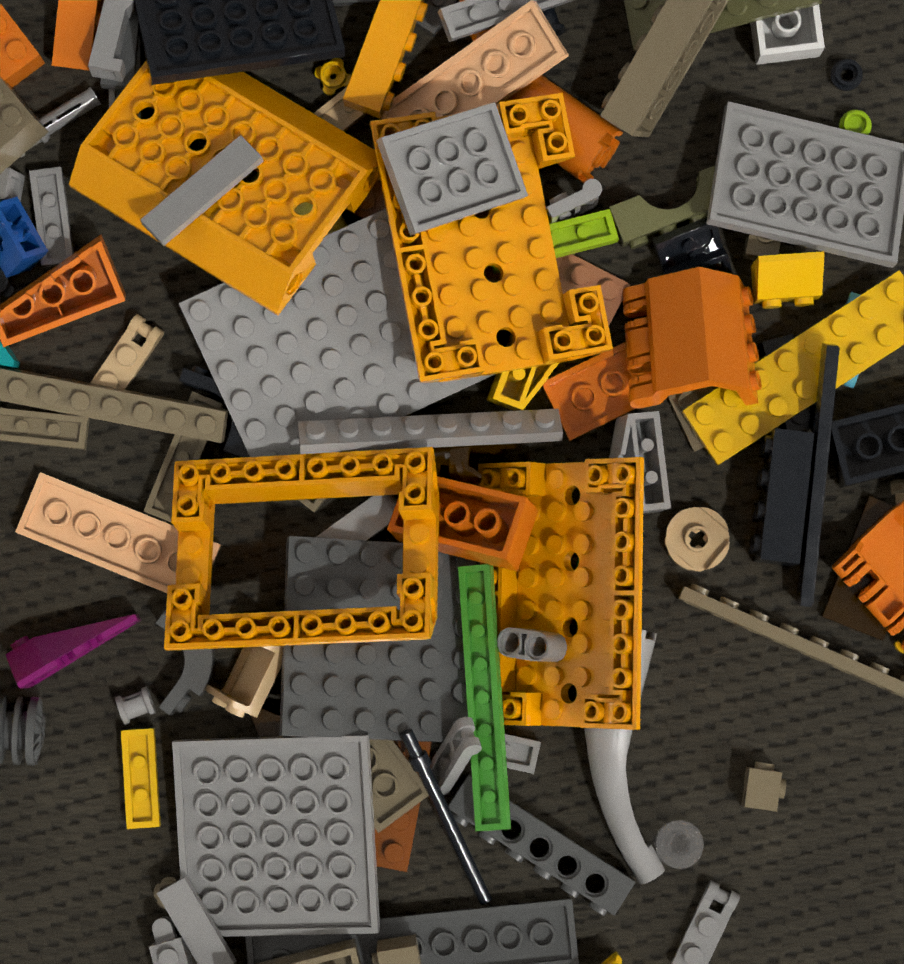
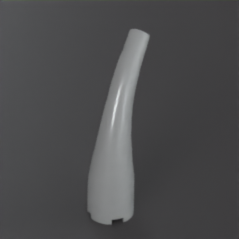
[585,630,665,885]

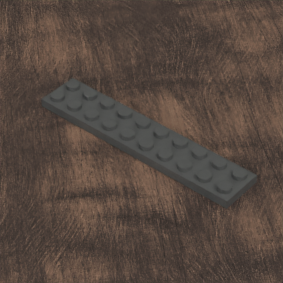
[245,898,579,964]

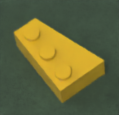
[487,334,559,411]

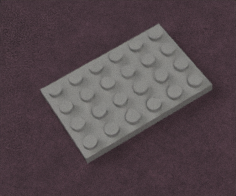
[706,101,904,268]

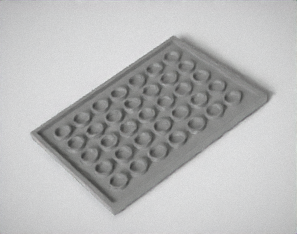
[179,208,497,457]

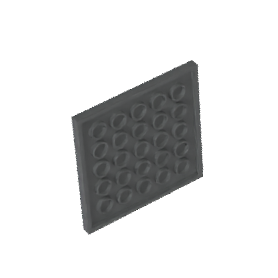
[279,536,480,743]

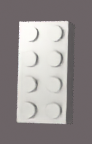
[750,5,825,65]

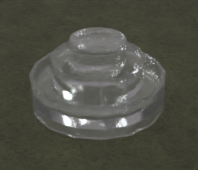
[654,820,704,869]

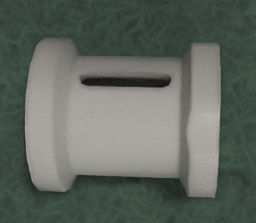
[115,687,156,725]

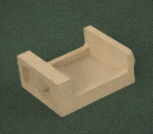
[205,646,283,718]

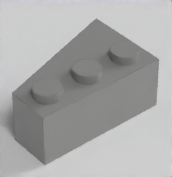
[609,411,671,513]

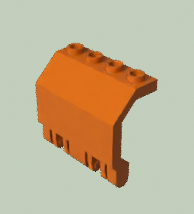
[622,267,762,409]
[831,500,904,649]

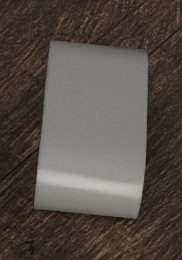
[497,627,567,662]

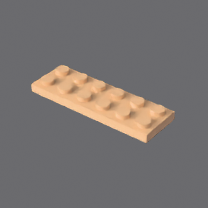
[381,0,569,119]
[15,472,221,593]

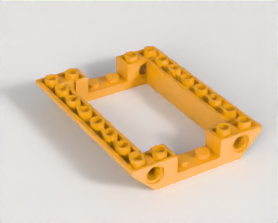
[164,447,439,651]

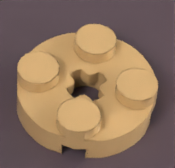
[664,507,730,572]

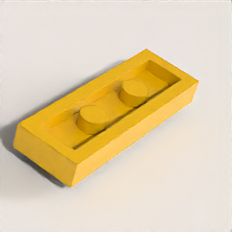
[121,728,161,829]

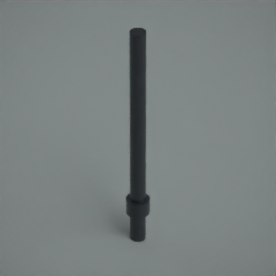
[400,729,492,905]

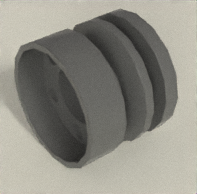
[0,695,45,766]

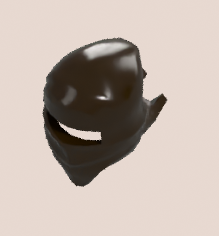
[433,443,517,485]

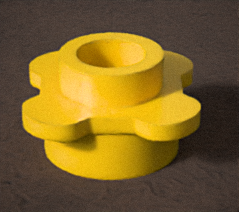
[315,58,351,95]

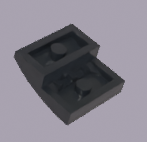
[652,217,733,275]

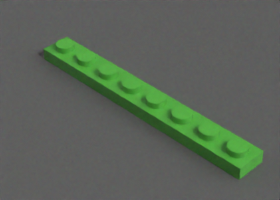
[458,564,511,832]

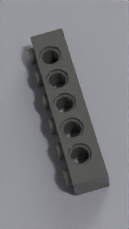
[448,774,635,916]

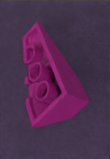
[5,614,141,689]

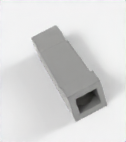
[88,0,136,82]

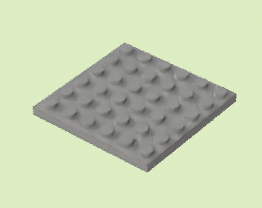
[172,734,380,937]

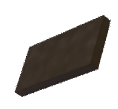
[821,496,894,641]

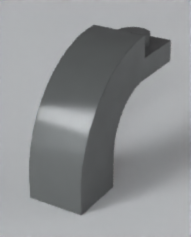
[156,610,215,715]

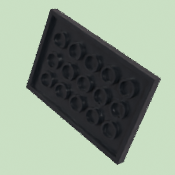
[134,0,345,85]

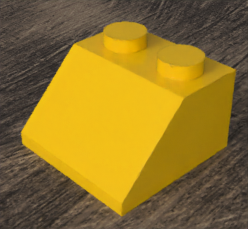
[751,251,824,309]

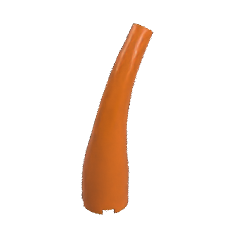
[459,0,623,184]

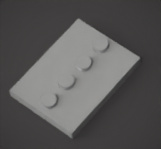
[376,102,528,236]

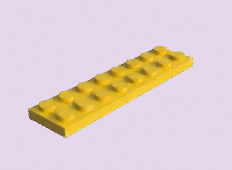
[682,270,904,466]

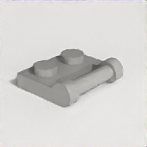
[546,179,602,224]

